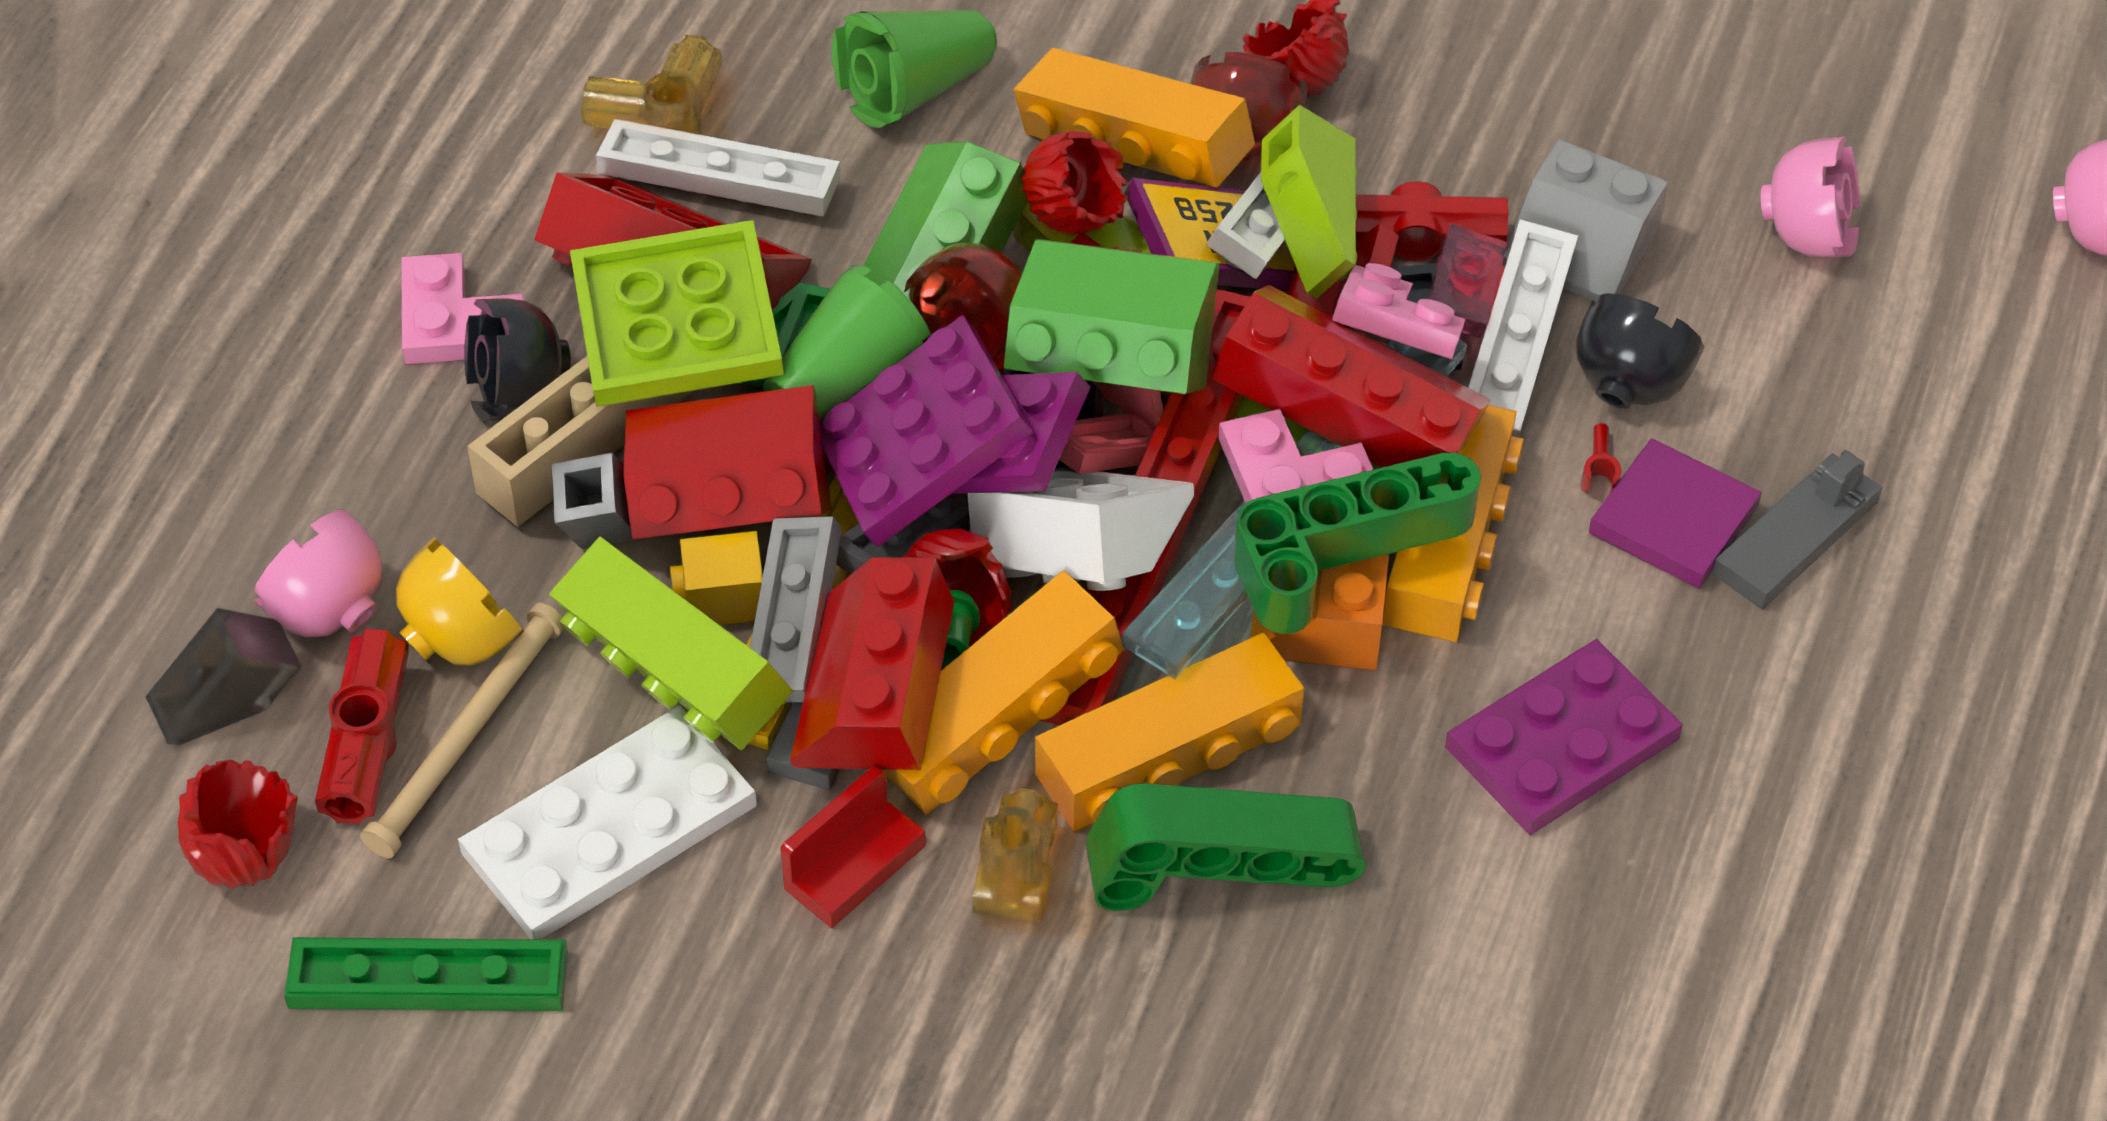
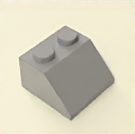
[1502,139,1668,302]

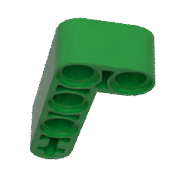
[1234,452,1481,634]
[1085,784,1366,911]

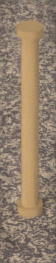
[360,603,565,859]

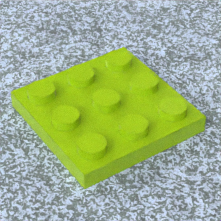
[570,220,784,407]

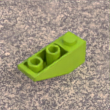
[1261,105,1357,299]

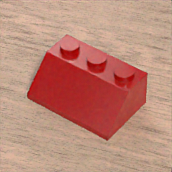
[624,385,832,540]
[790,557,955,770]

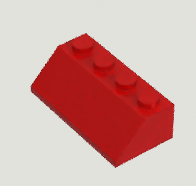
[534,172,812,309]
[1212,285,1491,468]

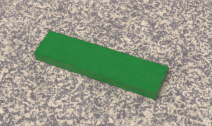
[284,937,568,1011]

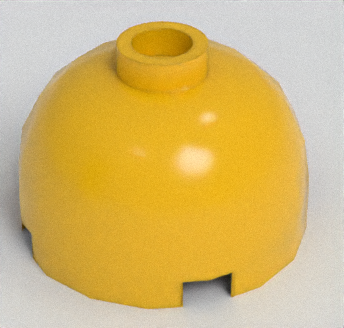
[396,537,524,666]

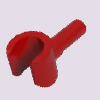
[1580,423,1622,493]

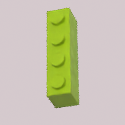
[549,536,794,751]

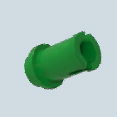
[941,590,980,669]

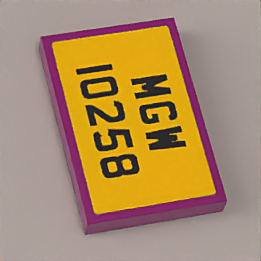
[1124,178,1295,291]

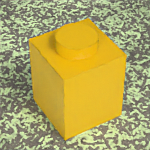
[670,531,763,625]

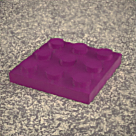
[819,315,1034,547]

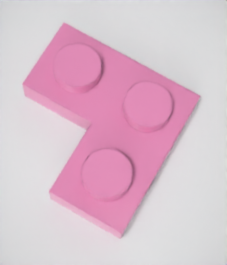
[402,253,525,364]
[1332,263,1466,359]
[1218,409,1374,503]

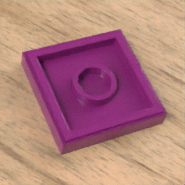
[1588,438,1762,589]

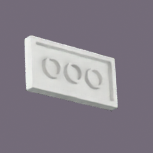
[458,705,757,939]

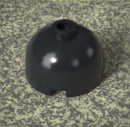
[1576,293,1705,409]
[464,298,571,421]

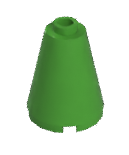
[831,10,997,128]
[763,265,931,421]

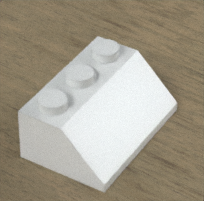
[968,467,1194,591]

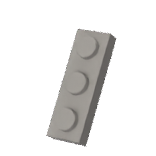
[750,516,842,703]

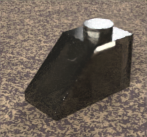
[145,608,302,746]

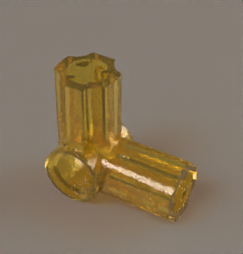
[581,34,722,135]
[973,788,1058,924]

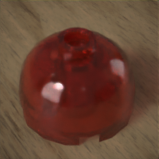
[1190,52,1308,161]
[904,242,1022,365]

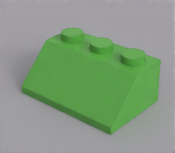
[864,141,1028,337]
[1004,239,1220,394]

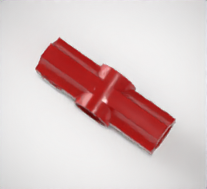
[1356,181,1508,261]
[315,629,409,824]

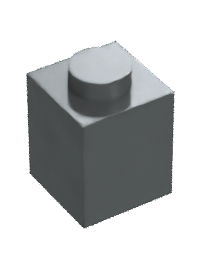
[552,453,634,549]

